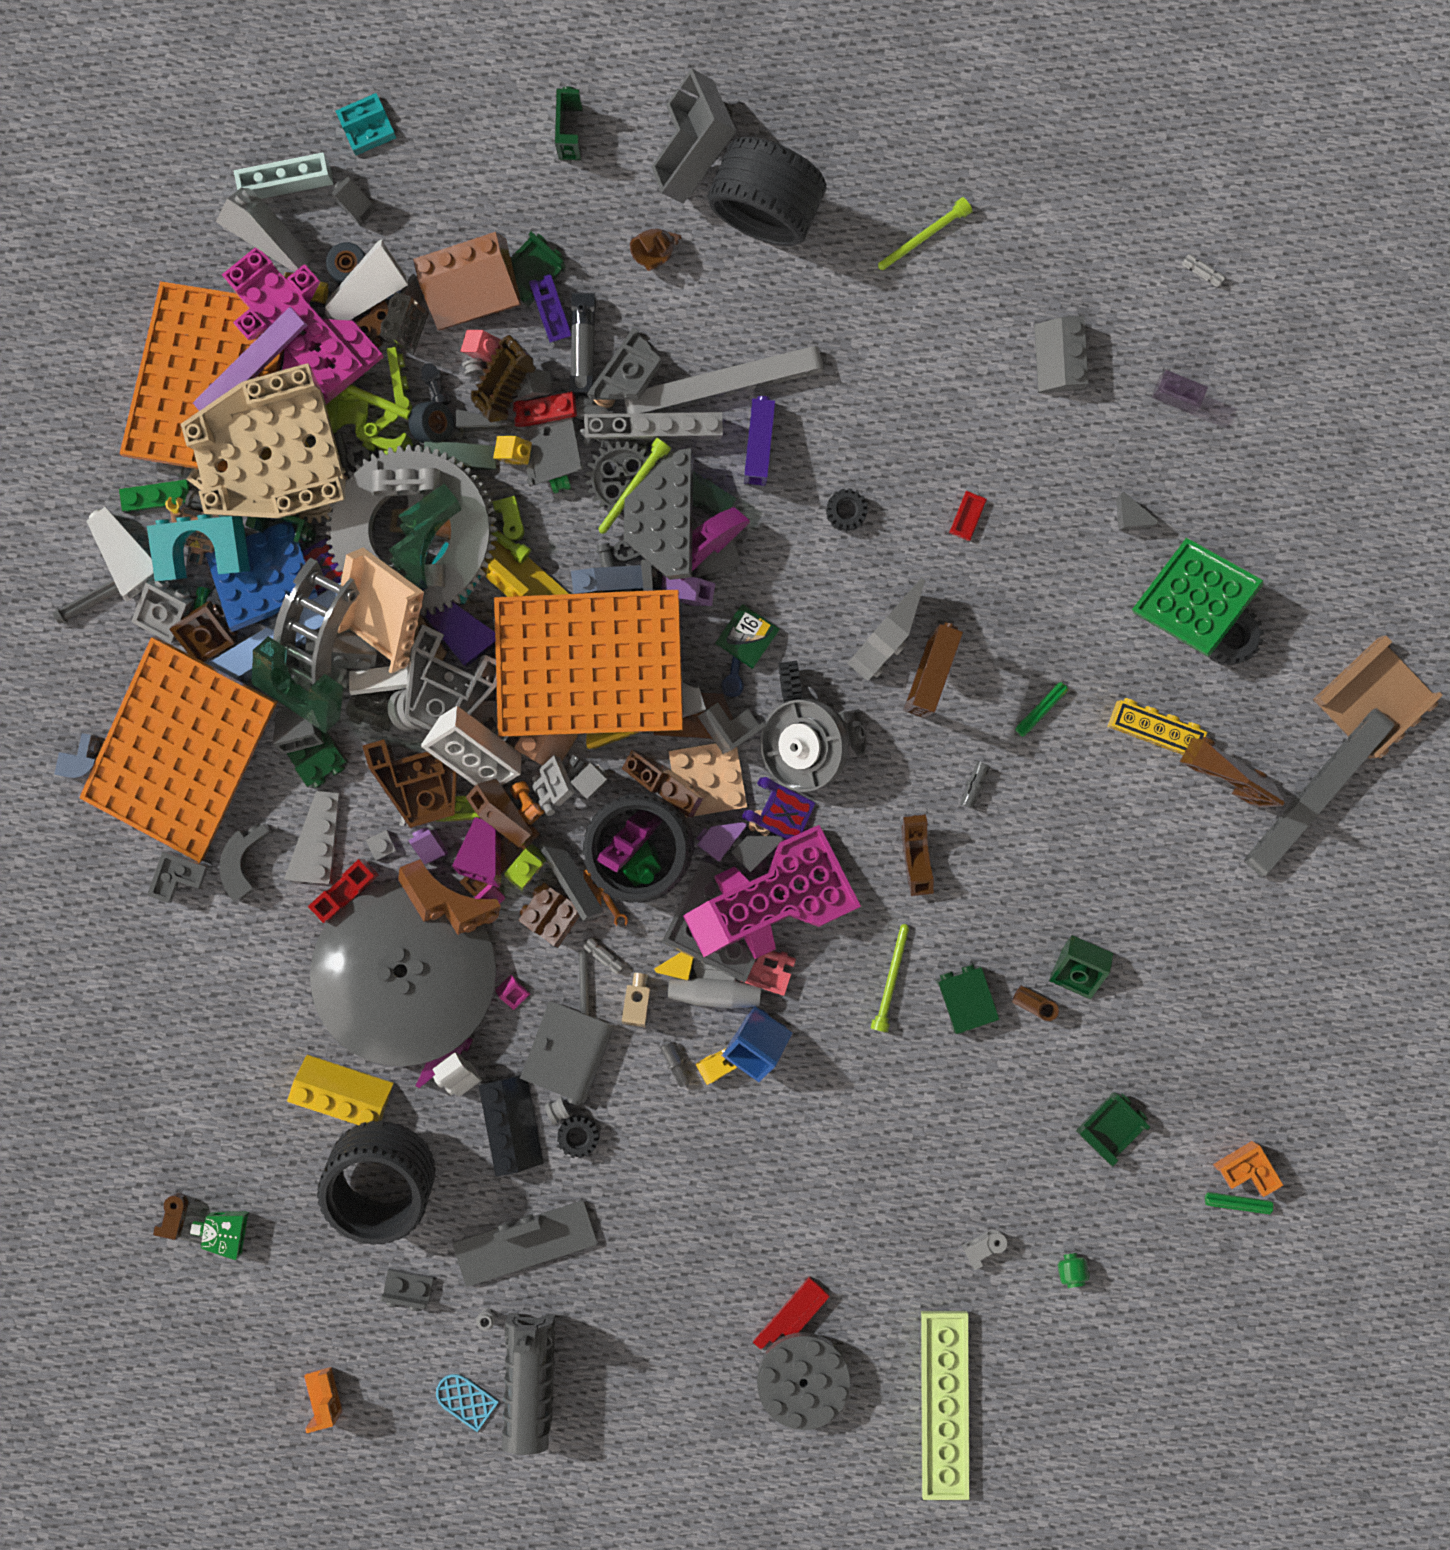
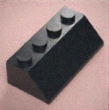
[478,1074,544,1177]

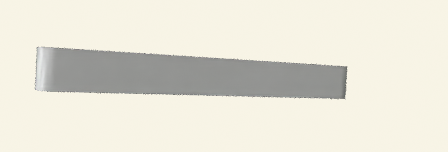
[624,346,824,414]

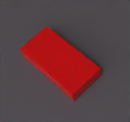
[949,491,987,542]

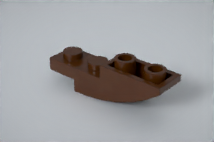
[622,749,704,818]

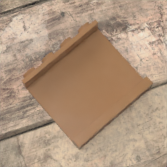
[1313,635,1443,759]

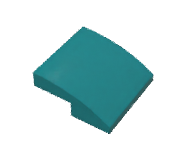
[335,93,396,156]

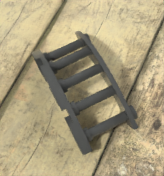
[273,558,360,700]

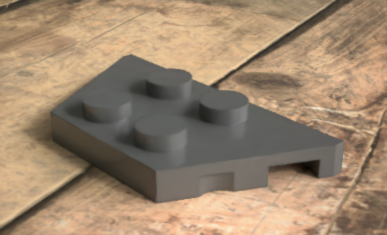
[587,327,662,400]

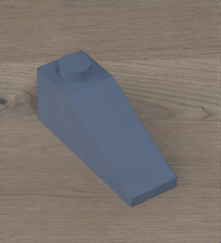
[571,565,643,594]

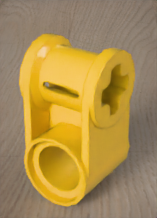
[696,1047,737,1084]

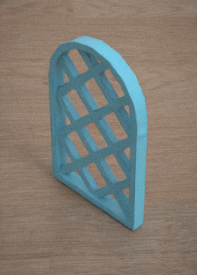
[436,1374,499,1432]

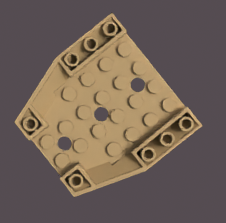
[181,363,346,518]

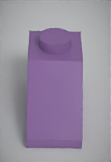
[696,822,746,861]

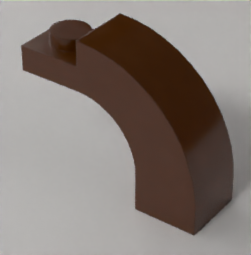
[902,814,934,896]

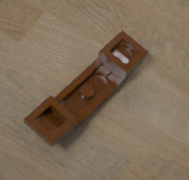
[460,823,541,897]

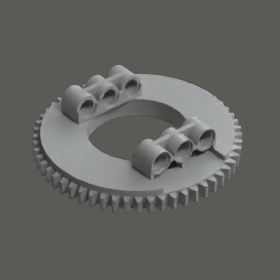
[326,445,498,616]

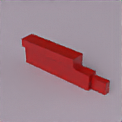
[753,1276,830,1350]

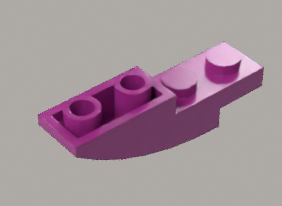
[680,507,750,581]

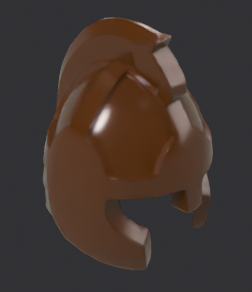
[630,228,682,271]

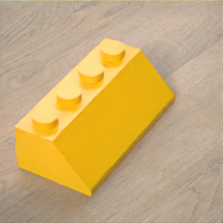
[287,1054,394,1125]

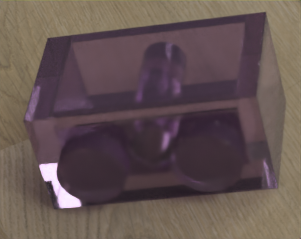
[1151,370,1208,414]

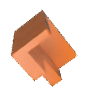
[1213,1141,1283,1197]
[304,1367,343,1433]

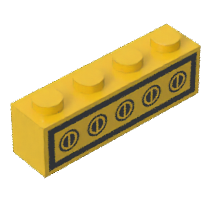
[1107,698,1207,755]

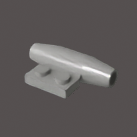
[668,959,761,1009]

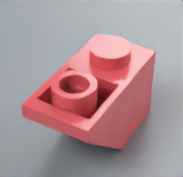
[460,330,501,362]

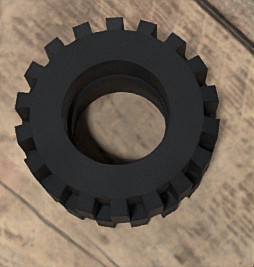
[1209,608,1264,665]

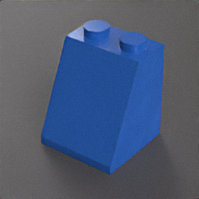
[721,1006,793,1082]

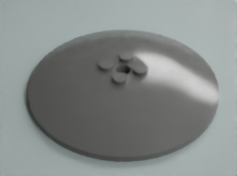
[310,882,496,1066]

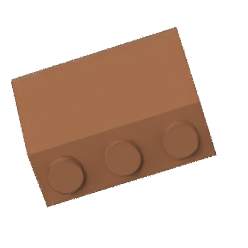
[514,734,579,766]

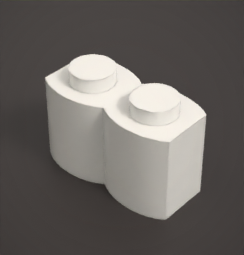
[433,1052,482,1097]

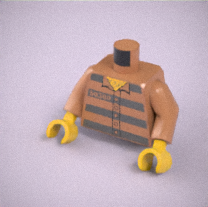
[165,497,219,565]

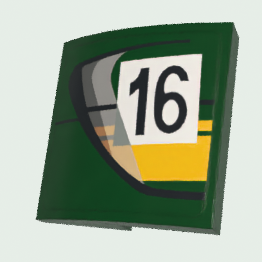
[715,604,780,669]

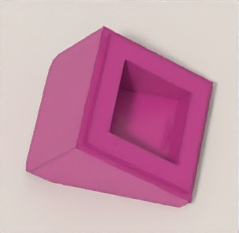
[475,884,505,904]
[495,975,530,1010]

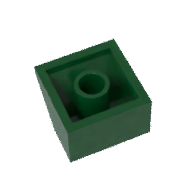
[1049,935,1114,999]

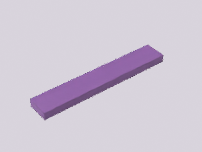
[193,307,308,411]

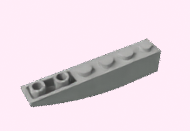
[584,412,723,441]

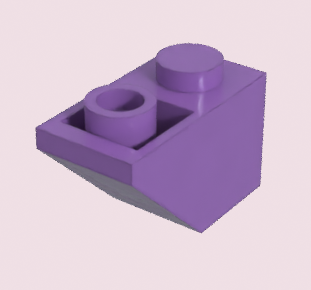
[661,575,715,606]
[408,828,448,864]

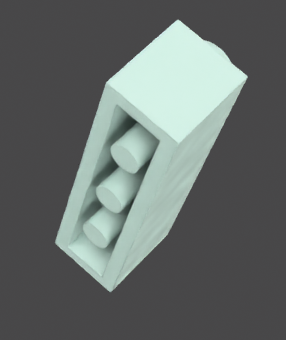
[234,153,333,199]

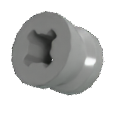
[544,1097,571,1125]

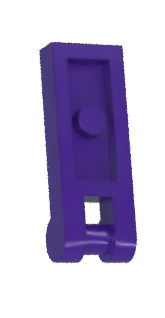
[529,275,571,343]

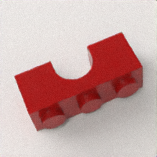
[307,859,379,923]

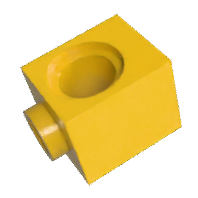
[493,436,532,465]

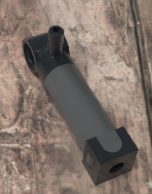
[569,292,596,397]

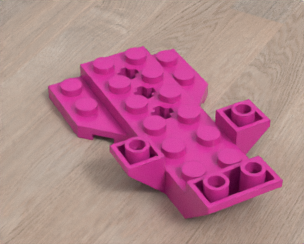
[222,247,383,404]
[683,825,861,959]

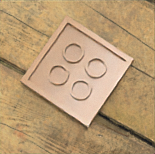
[668,743,747,818]

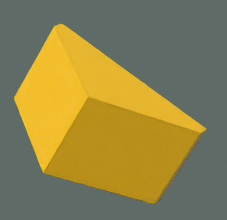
[654,952,694,980]

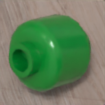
[1057,1253,1090,1288]

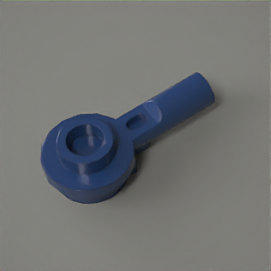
[721,656,744,698]

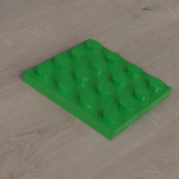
[1132,538,1264,657]

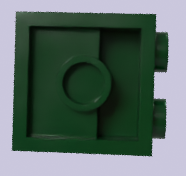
[287,724,349,789]

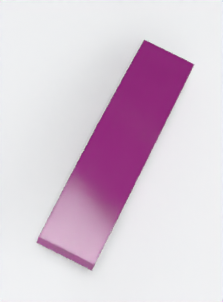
[597,810,663,872]

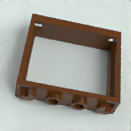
[903,622,963,718]

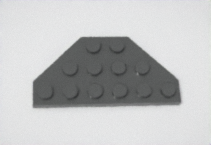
[624,448,694,580]

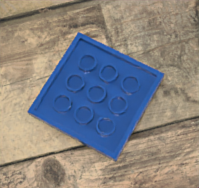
[205,521,319,632]

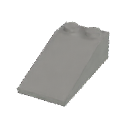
[216,187,313,272]

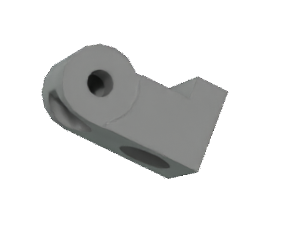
[961,1230,1007,1270]

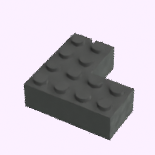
[651,68,736,204]

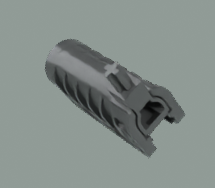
[502,1313,556,1455]

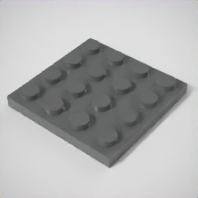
[662,860,781,983]

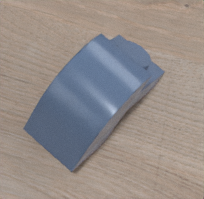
[54,733,100,778]

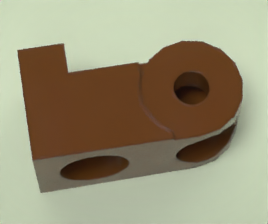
[153,1193,188,1240]

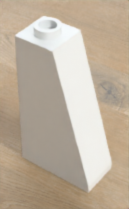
[325,239,408,320]
[87,507,154,602]

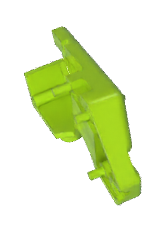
[326,385,413,455]

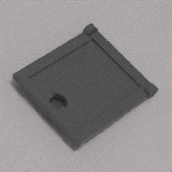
[520,417,583,487]

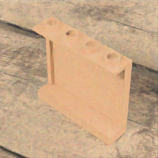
[337,547,424,674]

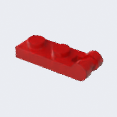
[513,392,577,427]

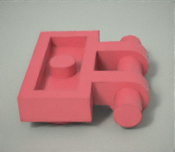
[741,951,796,996]

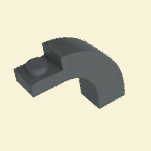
[220,823,273,902]

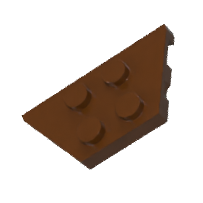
[653,692,733,739]

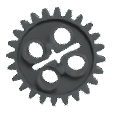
[585,441,657,513]

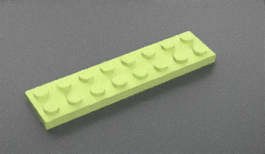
[921,1311,969,1500]

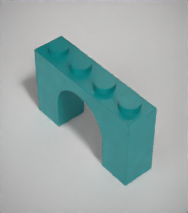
[147,514,250,581]

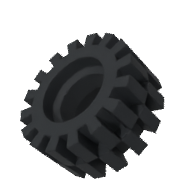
[826,488,868,532]
[778,661,802,703]
[557,1114,600,1159]

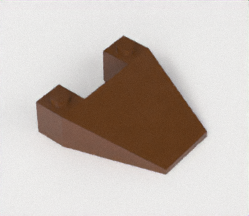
[1180,737,1285,807]
[362,739,458,828]

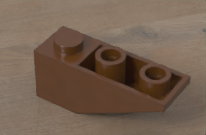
[466,778,533,847]

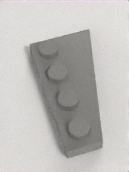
[284,791,340,884]

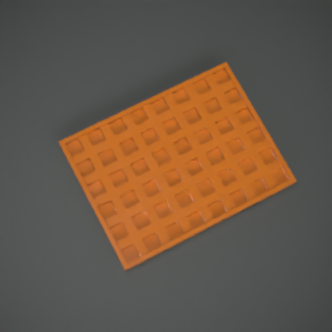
[119,281,285,473]
[494,590,683,737]
[79,636,277,863]

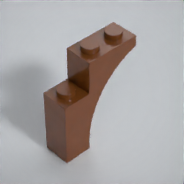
[398,859,501,935]

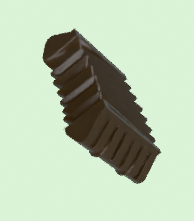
[471,335,537,423]

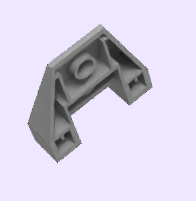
[847,578,925,681]
[404,625,497,731]

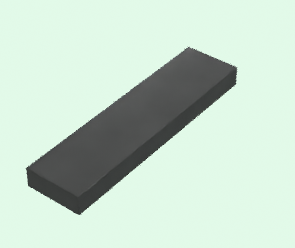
[538,837,604,921]

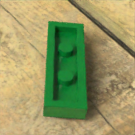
[119,479,190,513]

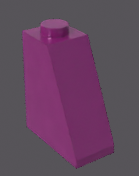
[452,817,501,887]

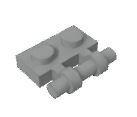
[532,756,575,816]

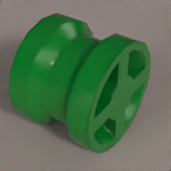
[549,475,571,494]

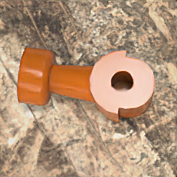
[510,781,545,825]

